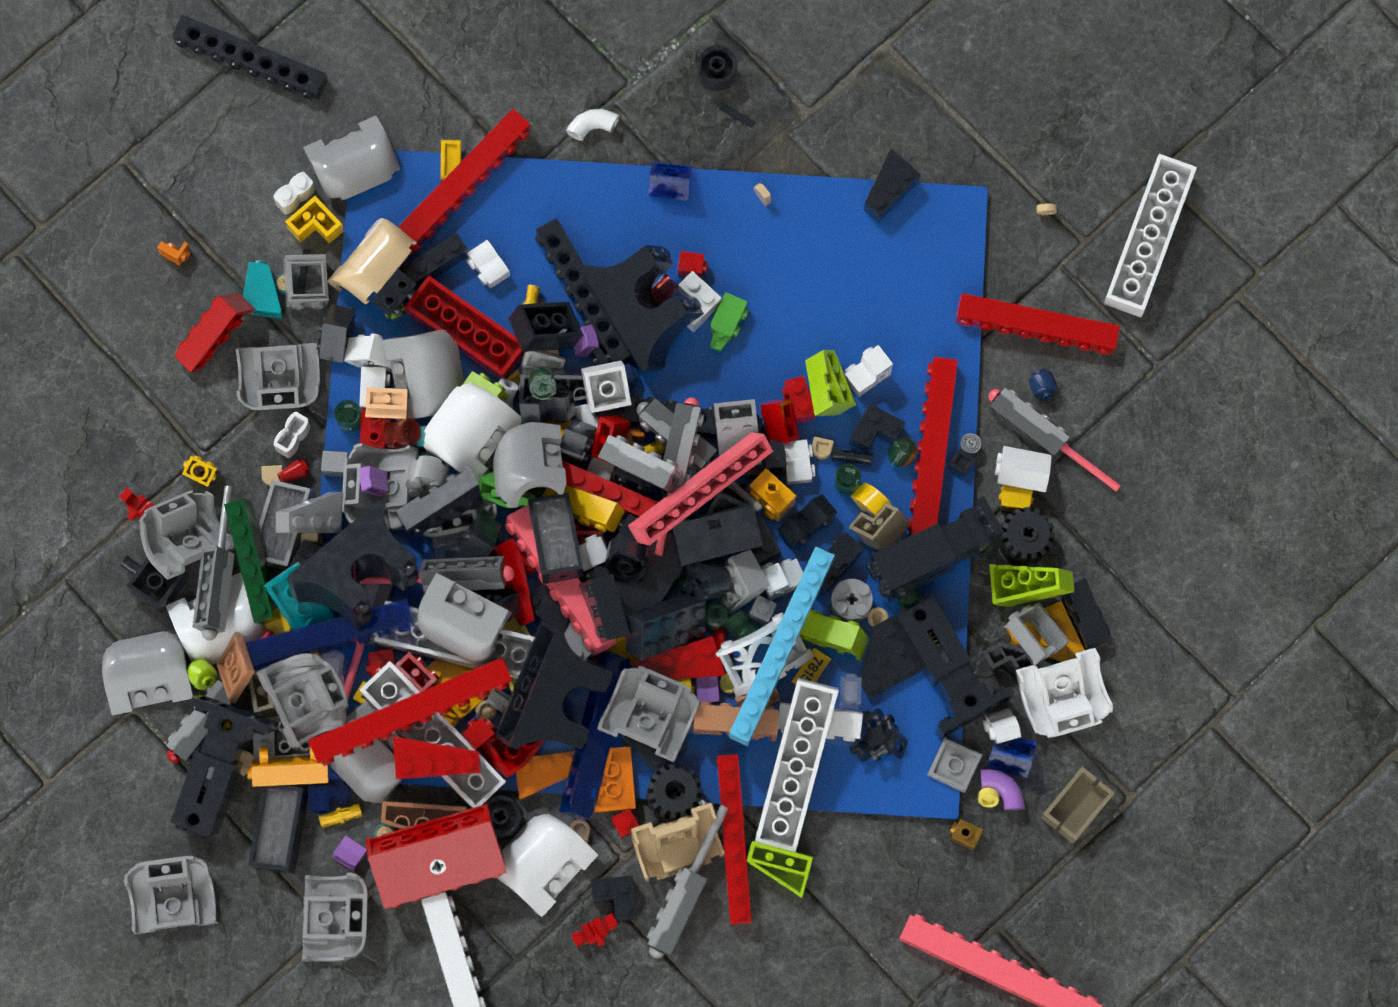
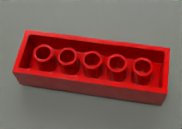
[404,276,524,380]

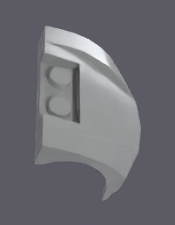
[257,654,348,748]

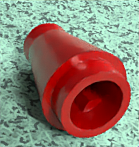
[277,459,309,483]

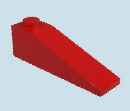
[487,539,534,626]
[478,736,546,778]

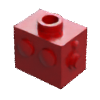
[366,648,396,678]

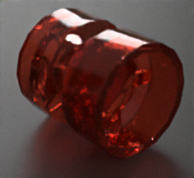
[382,418,421,449]

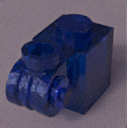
[308,781,351,814]

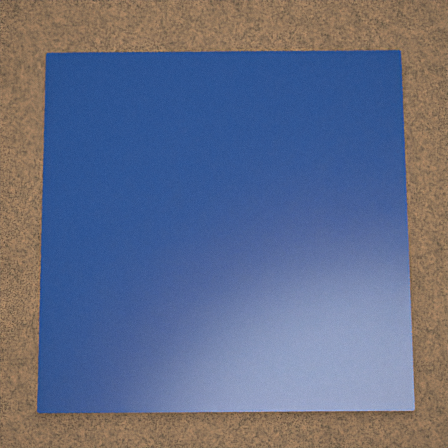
[306,150,988,819]

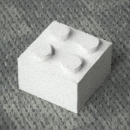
[581,361,631,413]

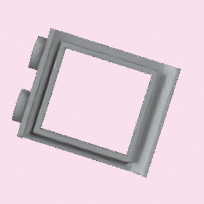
[283,254,329,310]
[1004,603,1069,666]

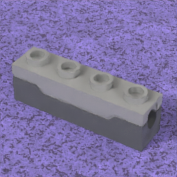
[598,435,683,493]

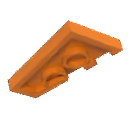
[594,747,636,813]
[516,751,579,801]

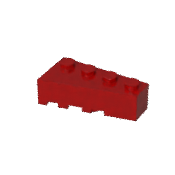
[174,293,255,372]

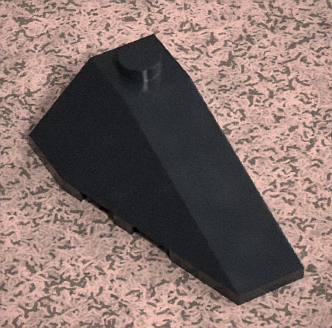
[530,569,590,632]

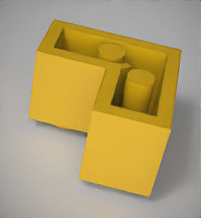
[285,196,344,244]

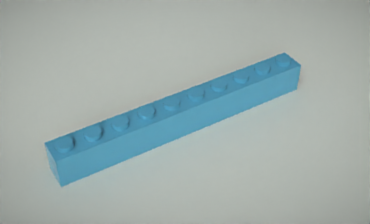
[729,547,834,746]

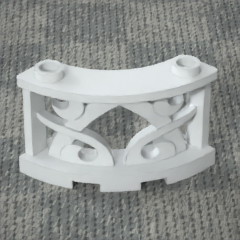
[716,613,813,697]

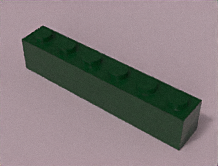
[224,498,281,625]

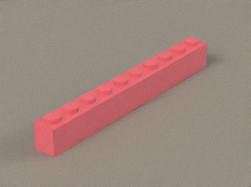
[899,914,1102,1007]

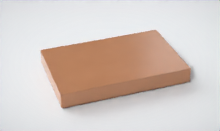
[217,633,255,703]

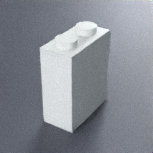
[995,446,1052,492]

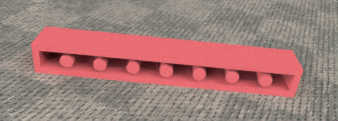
[628,432,773,545]
[505,506,617,656]

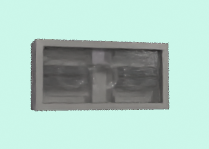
[258,480,316,570]

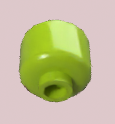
[187,659,217,690]

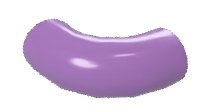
[981,769,1025,810]

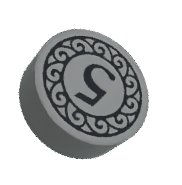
[960,433,981,455]

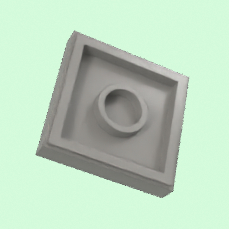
[927,738,982,793]

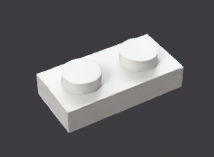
[520,351,565,368]

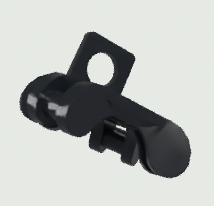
[850,708,908,762]

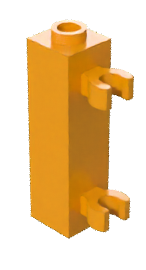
[247,746,328,787]

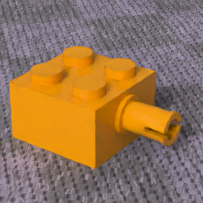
[749,468,796,522]

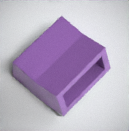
[574,324,599,357]
[360,466,388,497]
[693,676,720,704]
[332,836,367,872]

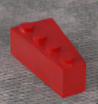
[632,636,726,679]
[393,736,480,780]

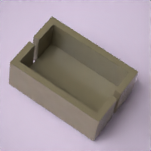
[1041,767,1115,844]

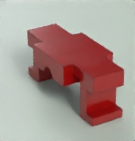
[119,487,154,521]
[571,913,618,948]

